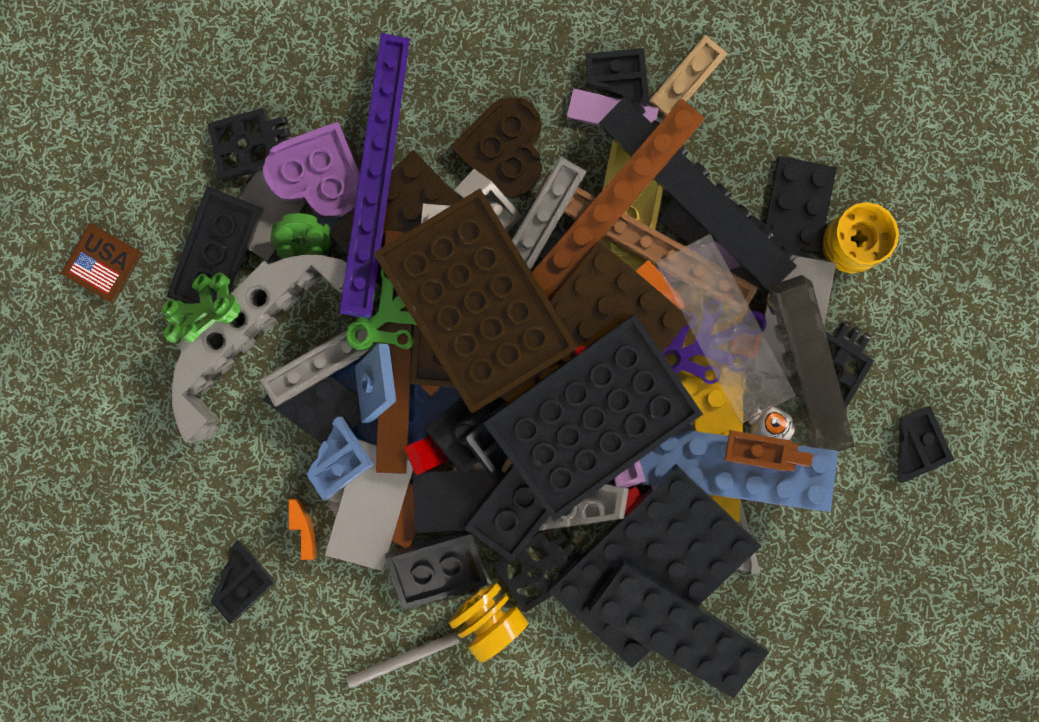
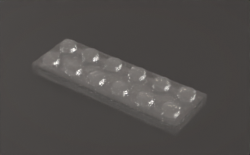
[656,234,796,424]

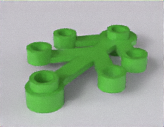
[346,269,417,350]
[161,272,241,343]

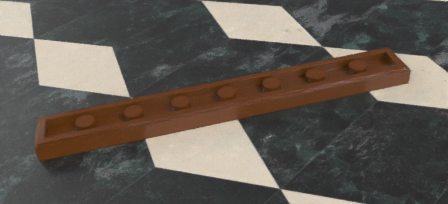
[376,231,413,474]

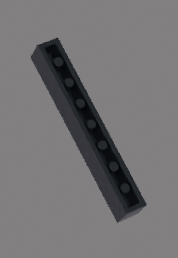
[599,97,797,293]

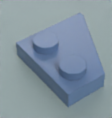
[307,417,374,500]

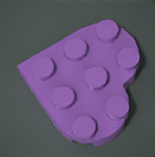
[263,122,360,218]

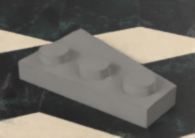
[538,484,629,531]

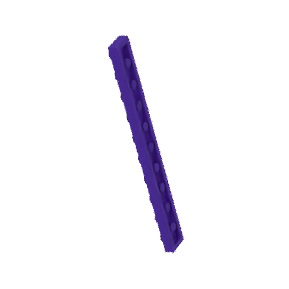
[339,33,410,318]

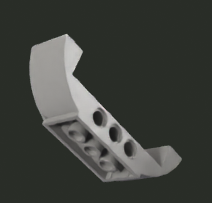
[172,255,347,442]

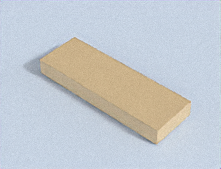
[649,35,728,117]

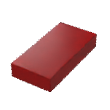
[404,437,448,475]

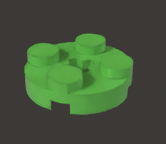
[270,213,331,258]

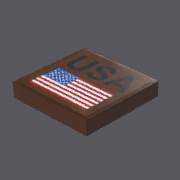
[60,223,143,303]

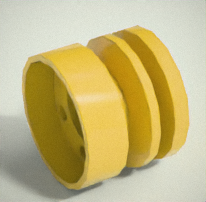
[822,202,899,274]
[448,582,529,663]

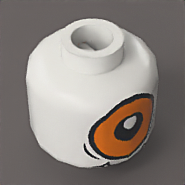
[748,404,795,440]

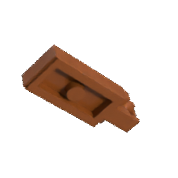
[724,430,814,472]

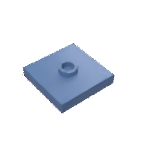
[355,344,396,423]

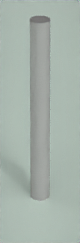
[346,631,460,688]

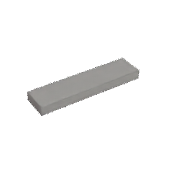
[512,156,587,270]
[260,330,379,407]

